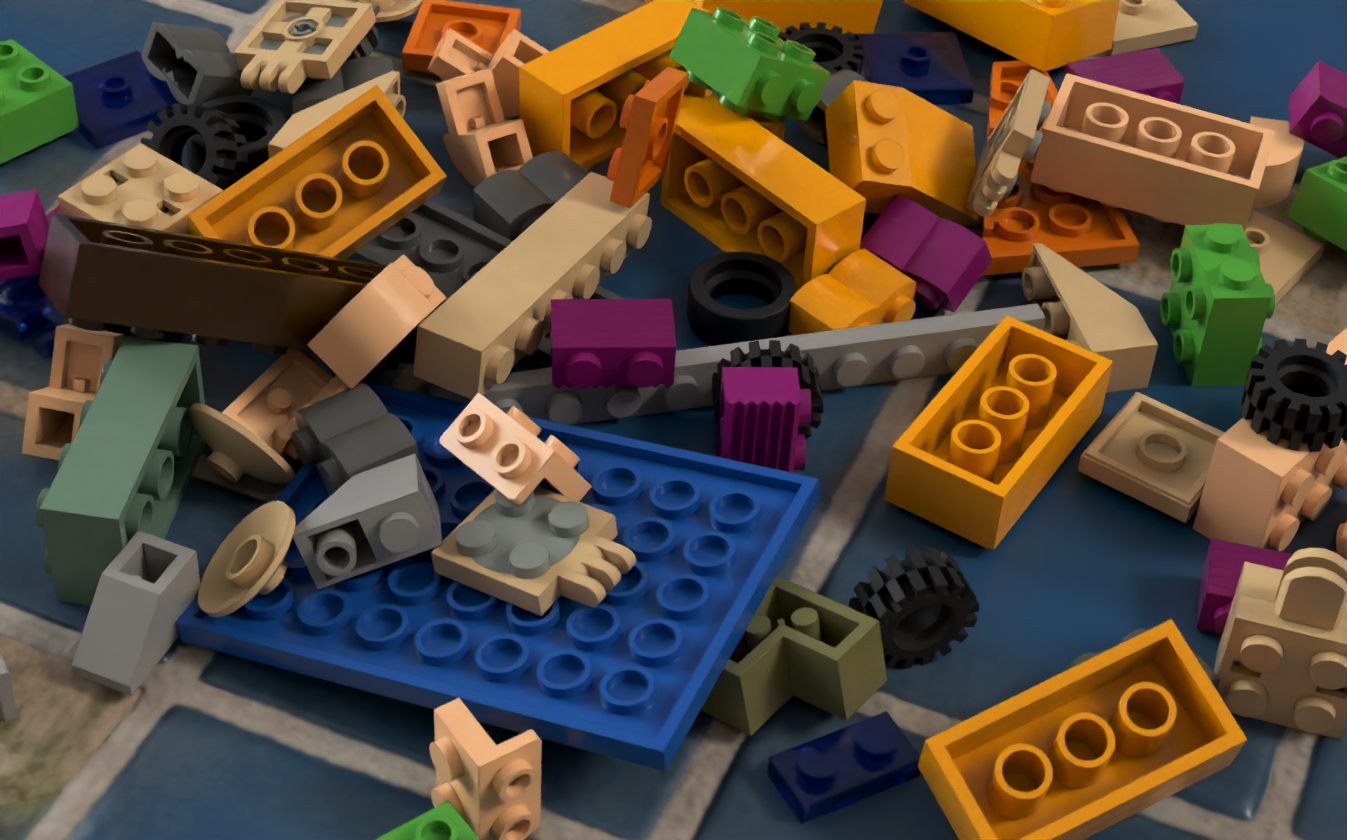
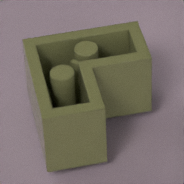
[700,575,887,736]

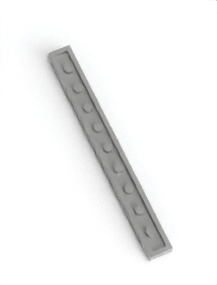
[470,303,1046,425]

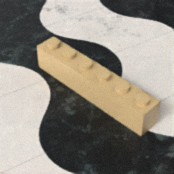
[413,172,652,400]

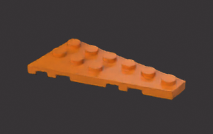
[981,60,1140,276]

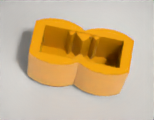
[788,249,917,335]

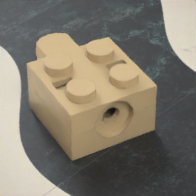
[58,143,223,235]
[1214,547,1347,740]

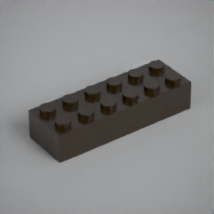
[38,213,434,370]

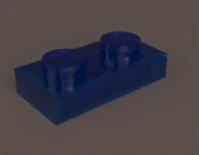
[767,711,920,824]

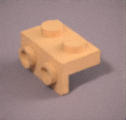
[222,348,349,460]
[439,392,592,505]
[429,698,542,840]

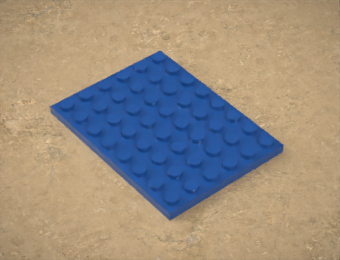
[175,382,820,772]

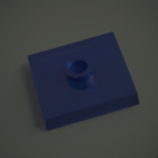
[858,32,974,105]
[63,50,179,149]

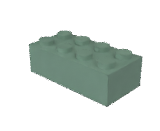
[35,335,206,606]

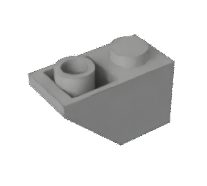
[293,453,443,589]
[72,530,201,696]

